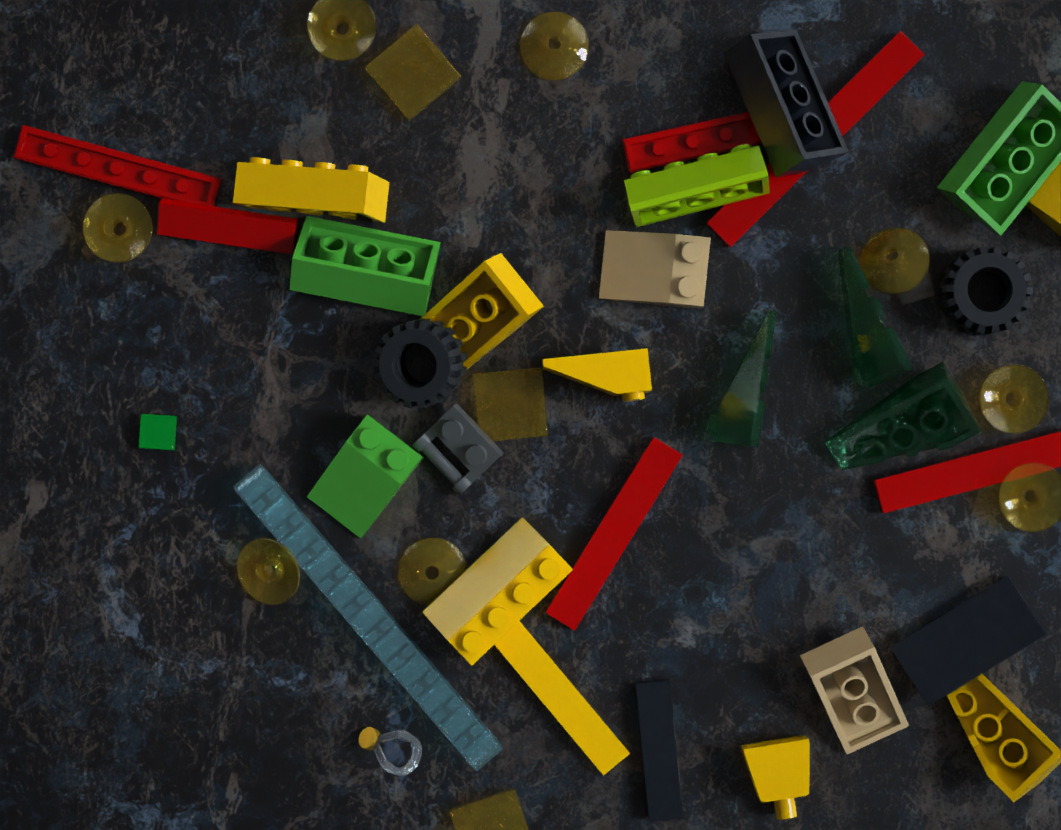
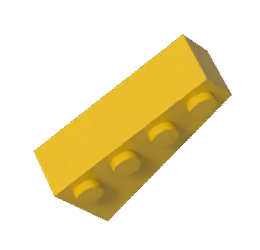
[233,157,390,223]

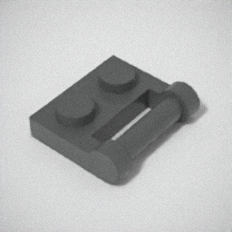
[412,403,504,496]

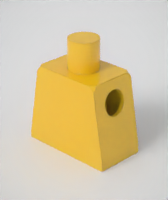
[740,735,810,820]

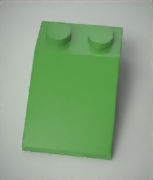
[307,414,424,538]

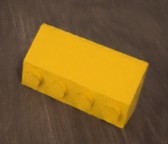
[422,517,573,666]

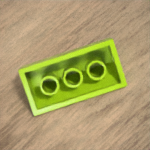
[624,144,770,228]

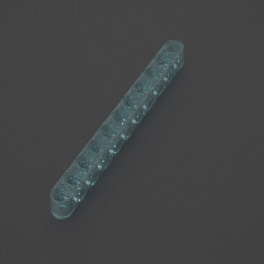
[233,464,504,771]

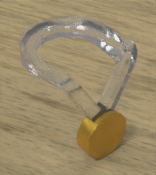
[358,727,422,776]

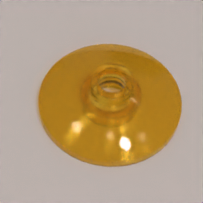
[307,0,376,61]
[520,12,589,80]
[83,193,152,262]
[861,228,930,294]
[979,364,1049,433]
[999,463,1061,532]
[237,538,300,605]
[399,538,467,606]

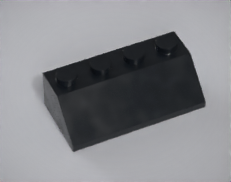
[724,29,849,178]

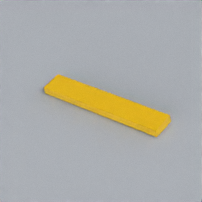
[494,621,630,776]

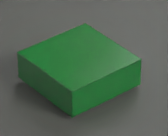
[139,414,177,450]

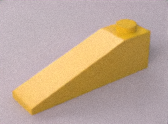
[947,674,1061,803]

